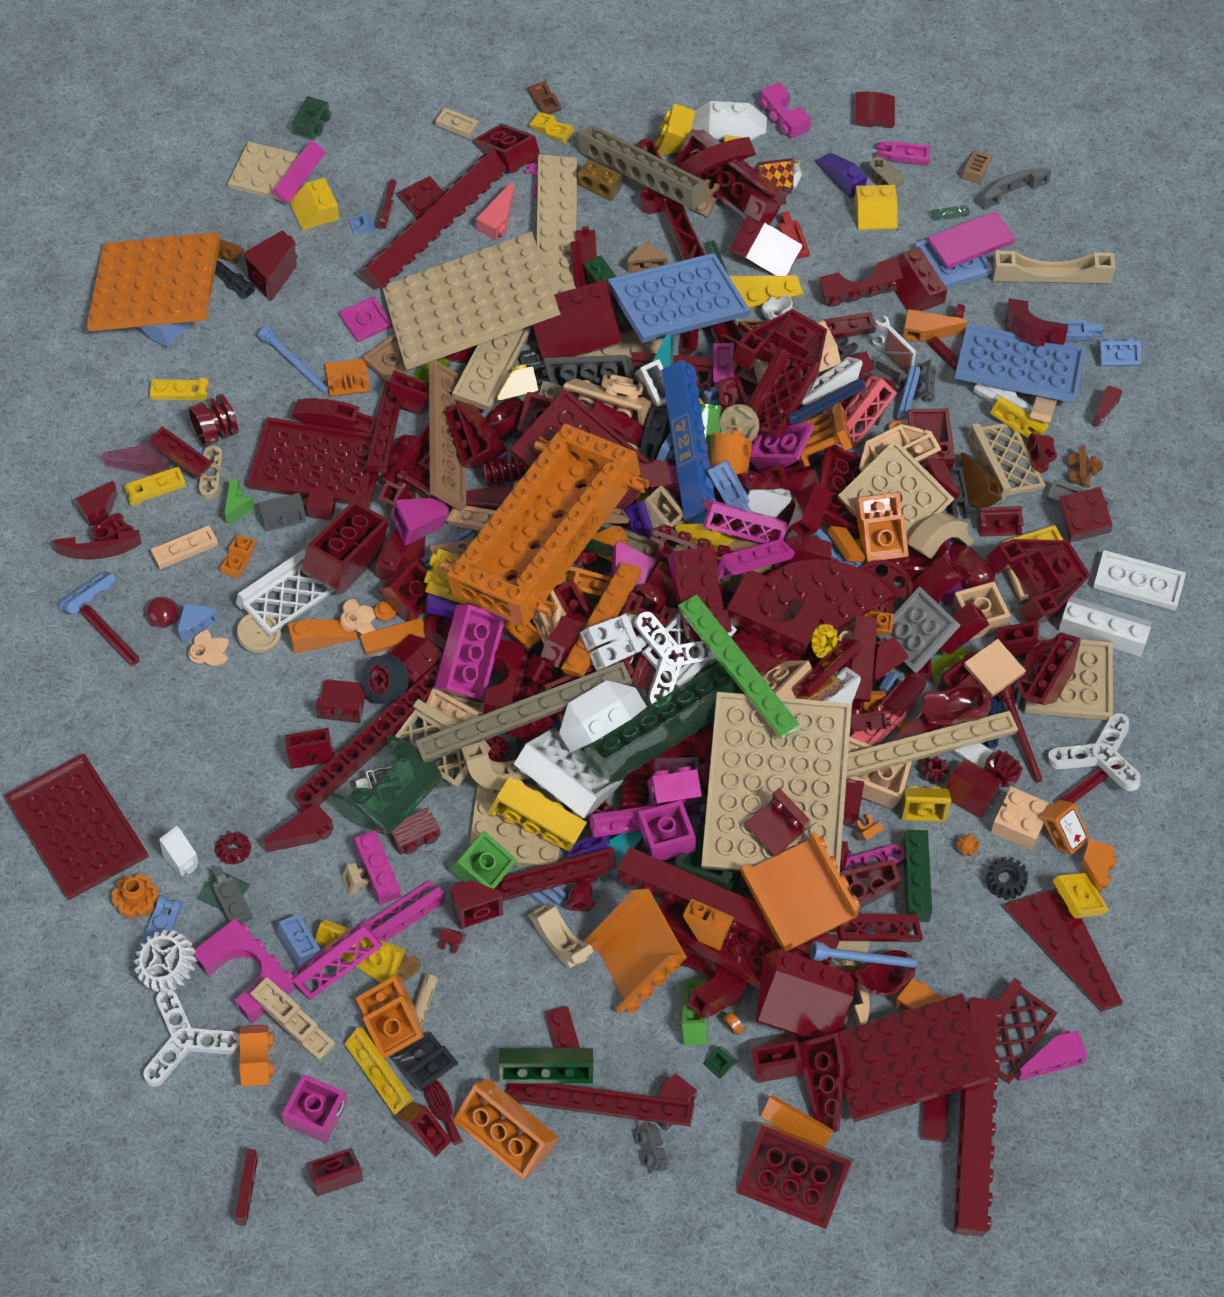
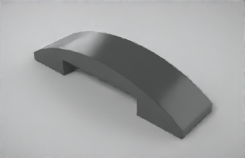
[982,168,1052,210]

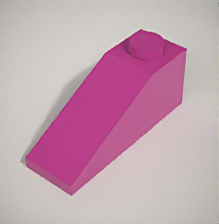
[1017,1030,1088,1081]

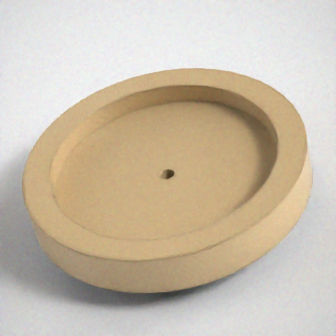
[237,614,281,653]

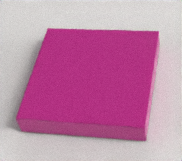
[338,296,393,343]

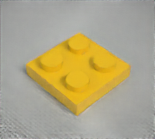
[1053,873,1109,918]

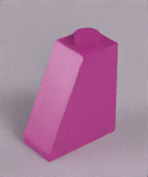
[390,498,449,545]
[612,541,656,609]

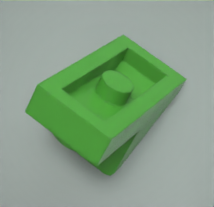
[225,479,254,524]

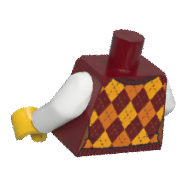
[750,158,802,205]

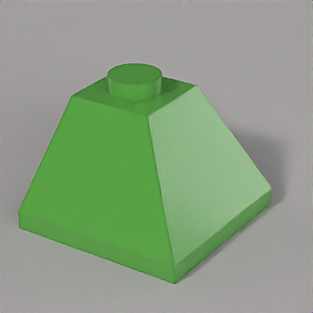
[449,831,517,889]

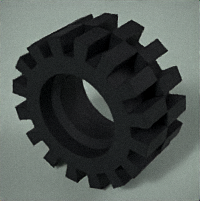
[986,857,1028,900]

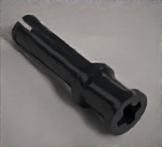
[215,260,256,299]

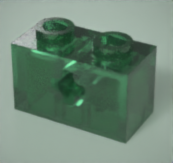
[292,96,331,141]

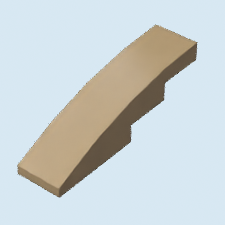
[250,977,336,1062]

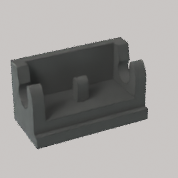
[258,493,306,532]

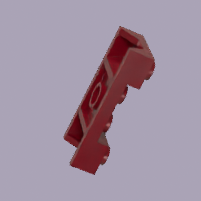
[668,546,732,641]

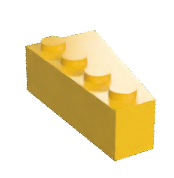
[488,776,587,851]

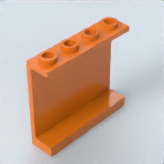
[741,831,860,951]
[584,889,687,1013]

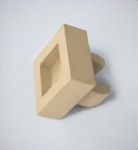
[342,863,370,896]

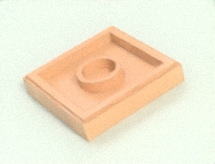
[964,639,1026,698]

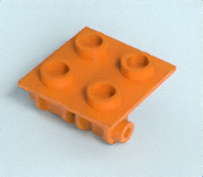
[325,359,370,397]

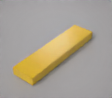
[344,1028,413,1116]

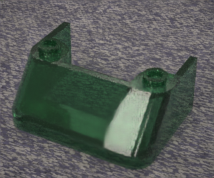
[331,735,442,834]

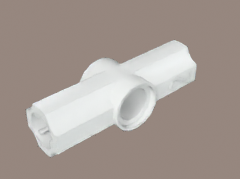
[973,383,1033,415]

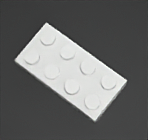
[1093,550,1186,611]

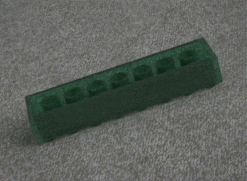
[584,662,744,784]

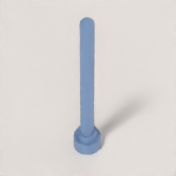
[258,325,328,393]
[810,942,918,968]

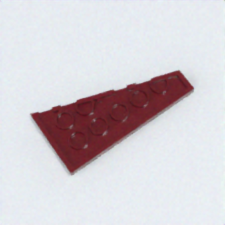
[1003,888,1123,1012]

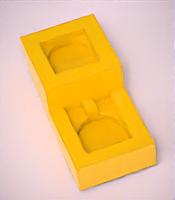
[529,112,574,144]

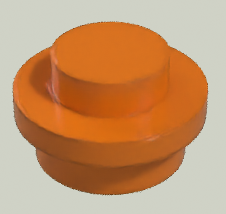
[375,601,396,621]

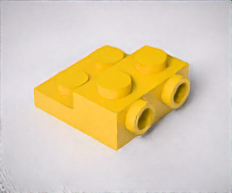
[424,549,467,605]

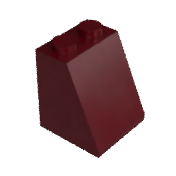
[243,230,297,301]

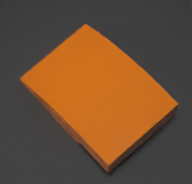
[854,492,909,562]
[356,975,424,1059]

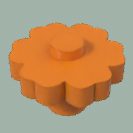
[112,874,159,919]

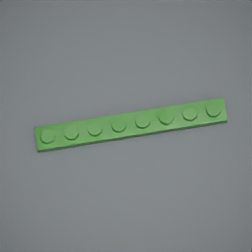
[678,595,800,740]

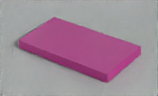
[927,211,1016,269]

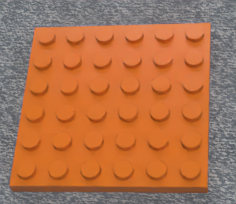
[87,232,221,331]

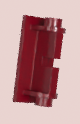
[850,707,891,733]

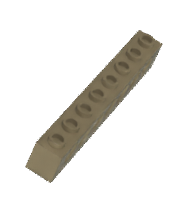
[578,124,706,210]

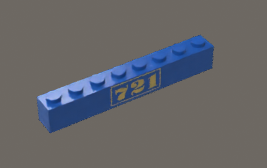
[662,360,718,524]

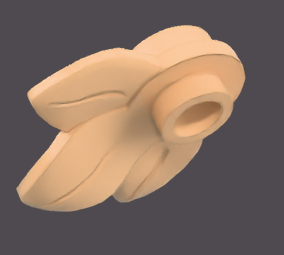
[340,599,376,634]
[188,630,229,666]

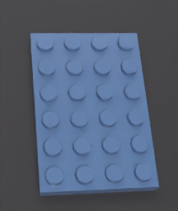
[607,253,750,343]
[955,323,1086,403]

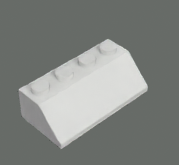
[1059,596,1152,657]

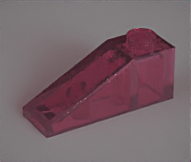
[103,444,170,476]

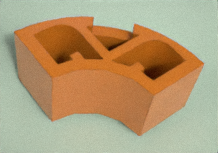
[239,1025,275,1087]

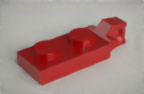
[779,211,810,259]

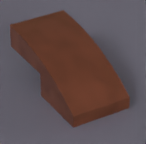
[528,81,562,114]

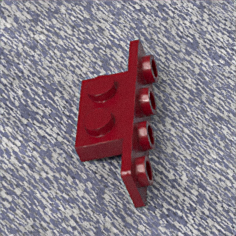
[383,423,430,484]

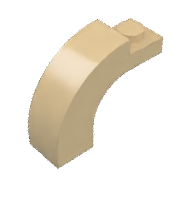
[907,513,974,559]
[461,741,531,791]
[529,903,594,968]

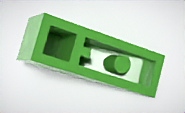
[682,978,709,1045]

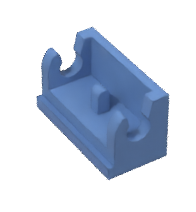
[276,914,320,969]

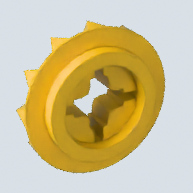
[812,624,840,659]

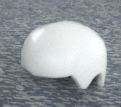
[761,295,793,321]

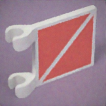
[872,316,916,374]

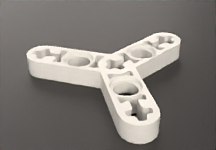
[634,612,717,708]
[1048,713,1140,791]
[143,989,240,1087]

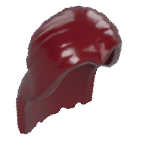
[884,541,950,582]
[948,543,996,589]
[922,684,992,726]
[854,950,916,996]

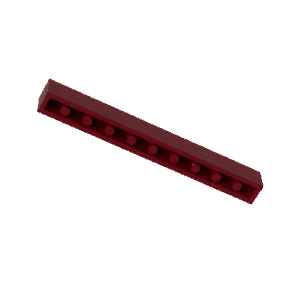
[358,149,507,290]
[616,847,839,966]
[953,997,1001,1237]

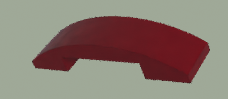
[678,137,756,178]
[54,530,142,560]

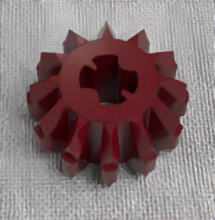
[983,750,1023,788]

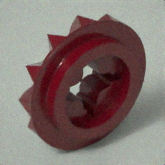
[215,831,251,865]

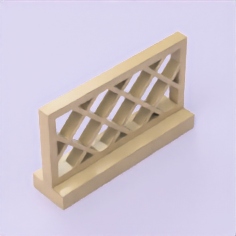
[967,423,1046,500]
[389,699,491,787]

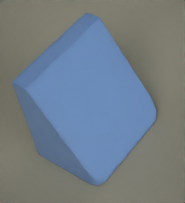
[349,210,376,235]

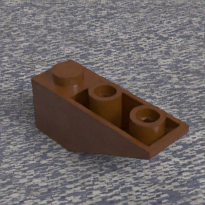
[960,452,1002,509]

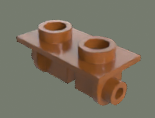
[217,239,244,264]

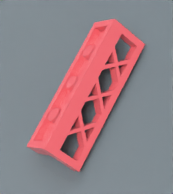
[835,375,897,449]
[851,681,918,746]

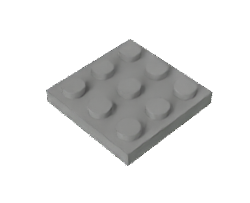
[878,587,961,673]

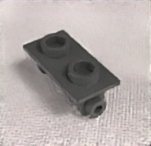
[868,356,907,391]
[914,359,936,403]
[636,1121,669,1174]

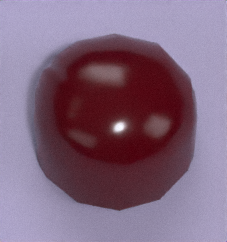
[635,582,666,614]
[145,597,179,628]

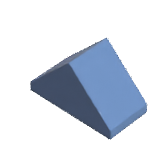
[178,604,219,642]

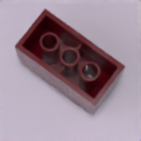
[303,500,389,594]

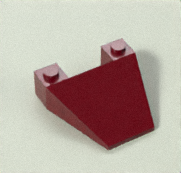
[731,309,827,402]
[986,539,1091,624]

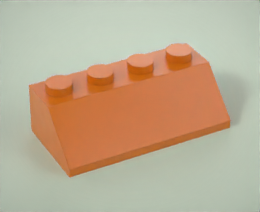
[453,1078,559,1180]

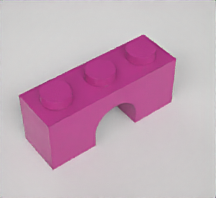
[759,82,811,139]
[354,830,401,905]

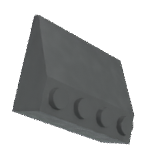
[544,355,638,386]

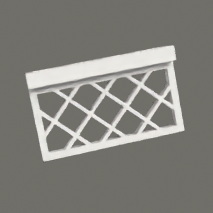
[236,549,334,636]
[641,612,737,691]

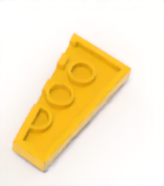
[729,275,803,309]
[315,920,405,983]

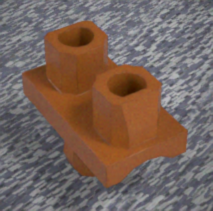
[1069,446,1103,488]

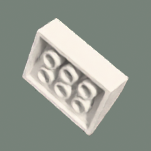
[514,727,624,818]

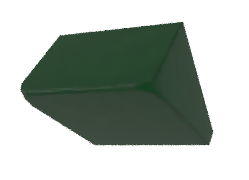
[703,1046,739,1079]

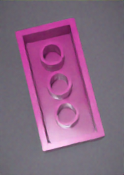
[434,604,505,701]

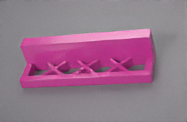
[703,498,788,544]
[716,539,795,579]
[587,804,665,837]
[368,880,445,942]
[293,918,382,1000]

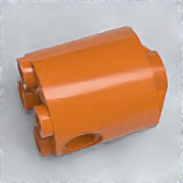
[708,430,752,490]

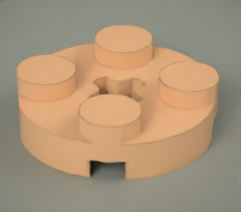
[601,375,644,399]

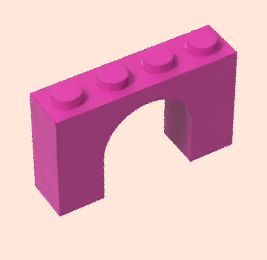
[193,919,295,1024]

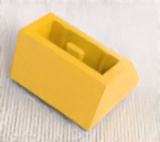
[655,103,695,156]

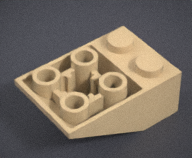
[626,485,692,545]

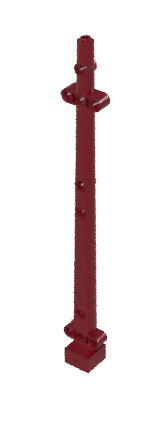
[636,138,819,495]

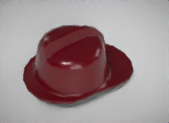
[486,397,522,438]

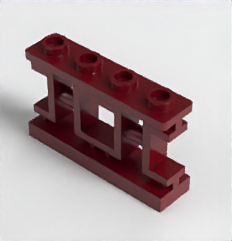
[647,524,734,602]
[606,592,679,694]

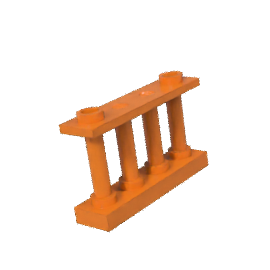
[799,402,853,467]

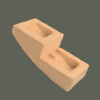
[853,982,870,1026]

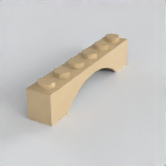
[992,251,1116,283]

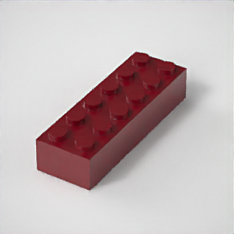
[674,129,788,226]

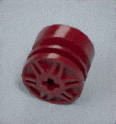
[188,394,239,447]

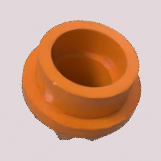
[956,834,979,856]

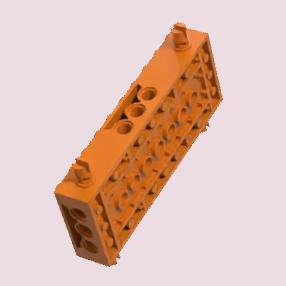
[440,424,649,627]

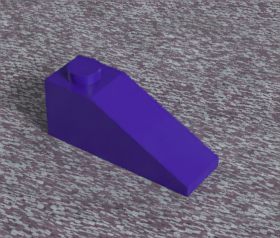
[815,152,867,198]

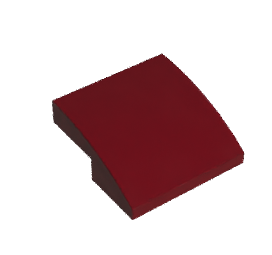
[854,91,895,128]

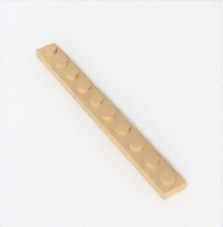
[846,711,1018,779]

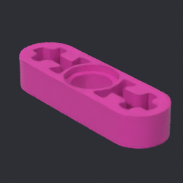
[844,845,905,871]

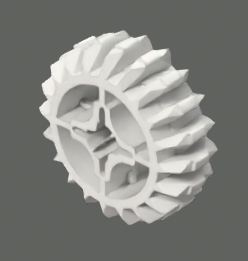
[134,929,197,992]

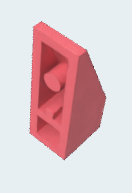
[476,182,515,241]

